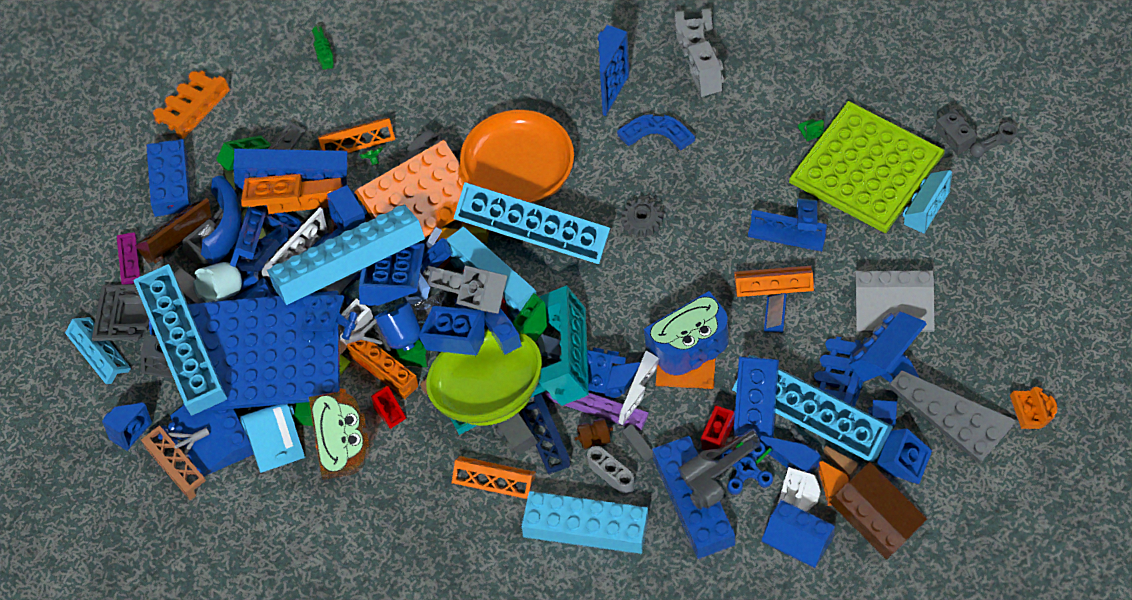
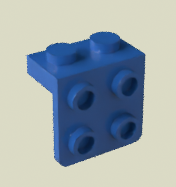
[587,347,626,393]

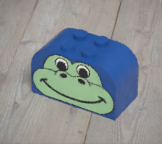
[644,291,729,375]

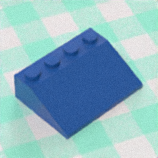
[598,25,629,116]
[359,243,425,306]
[170,406,254,477]

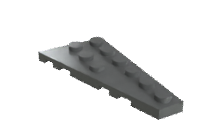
[888,371,1017,464]

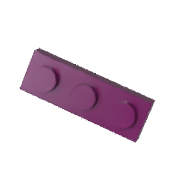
[116,232,141,285]

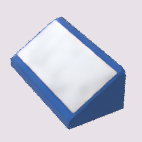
[764,293,787,333]

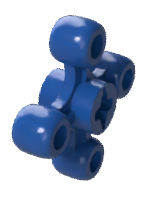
[719,442,773,495]

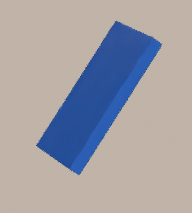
[733,357,779,438]

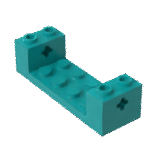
[540,285,589,406]

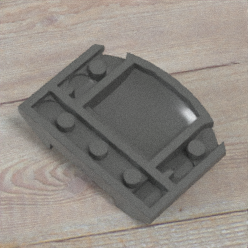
[92,284,149,341]

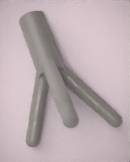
[345,319,383,344]
[168,427,210,462]

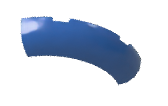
[201,176,242,265]

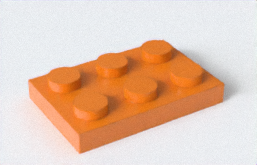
[241,174,302,207]

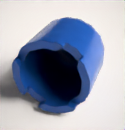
[375,302,421,351]

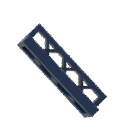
[521,394,570,475]

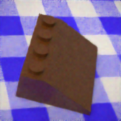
[135,198,212,264]
[829,462,927,560]

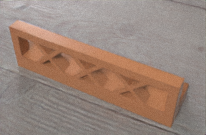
[141,425,206,500]

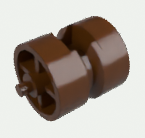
[574,418,613,450]

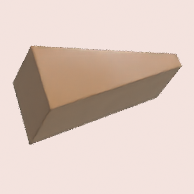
[824,446,858,481]

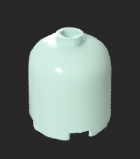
[193,262,242,303]

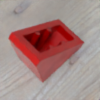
[371,385,407,429]

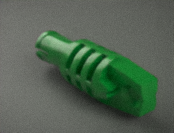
[312,26,334,69]

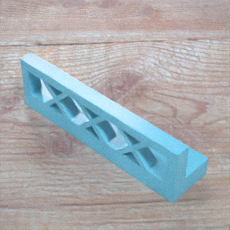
[65,317,131,384]

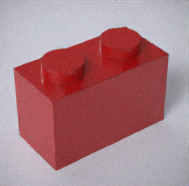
[701,406,734,451]

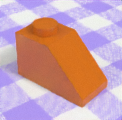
[819,461,849,506]

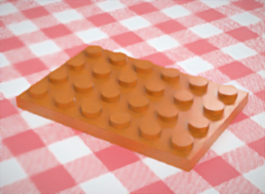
[355,140,468,243]

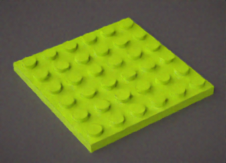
[789,101,945,234]

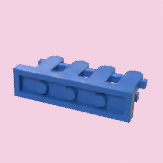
[814,336,868,407]

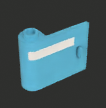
[240,404,305,473]

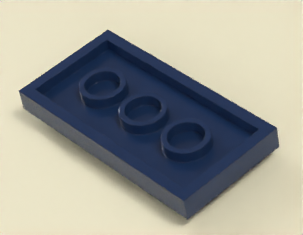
[210,239,280,272]

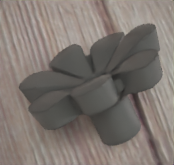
[788,422,811,445]

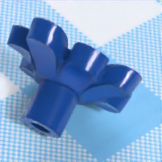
[158,422,183,444]

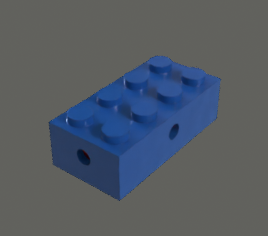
[147,139,191,217]

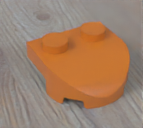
[1010,387,1057,429]

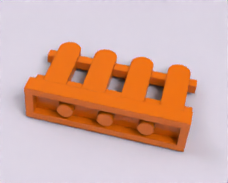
[153,71,230,139]

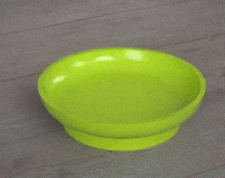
[426,329,542,426]

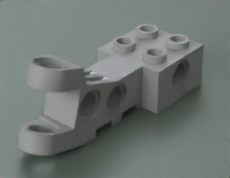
[675,8,724,97]
[422,265,507,314]

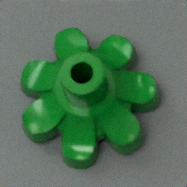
[360,147,383,166]

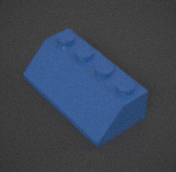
[849,311,927,382]

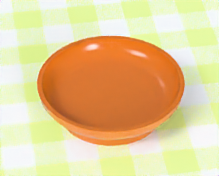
[460,110,574,204]

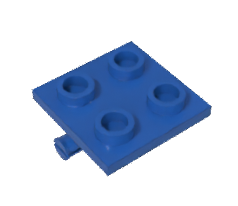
[301,295,358,340]

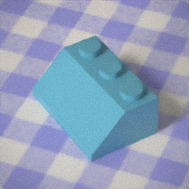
[903,170,952,234]

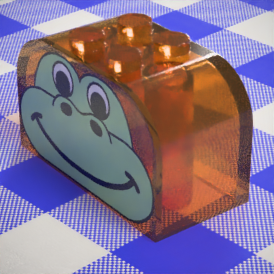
[309,392,369,480]

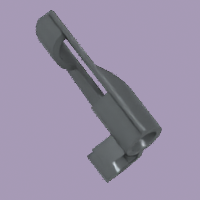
[678,428,760,509]

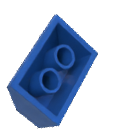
[419,306,485,356]
[761,500,835,568]

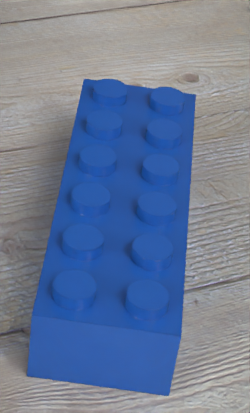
[234,149,347,189]
[652,436,735,559]

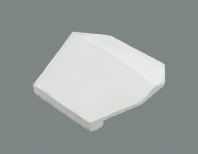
[778,467,821,512]

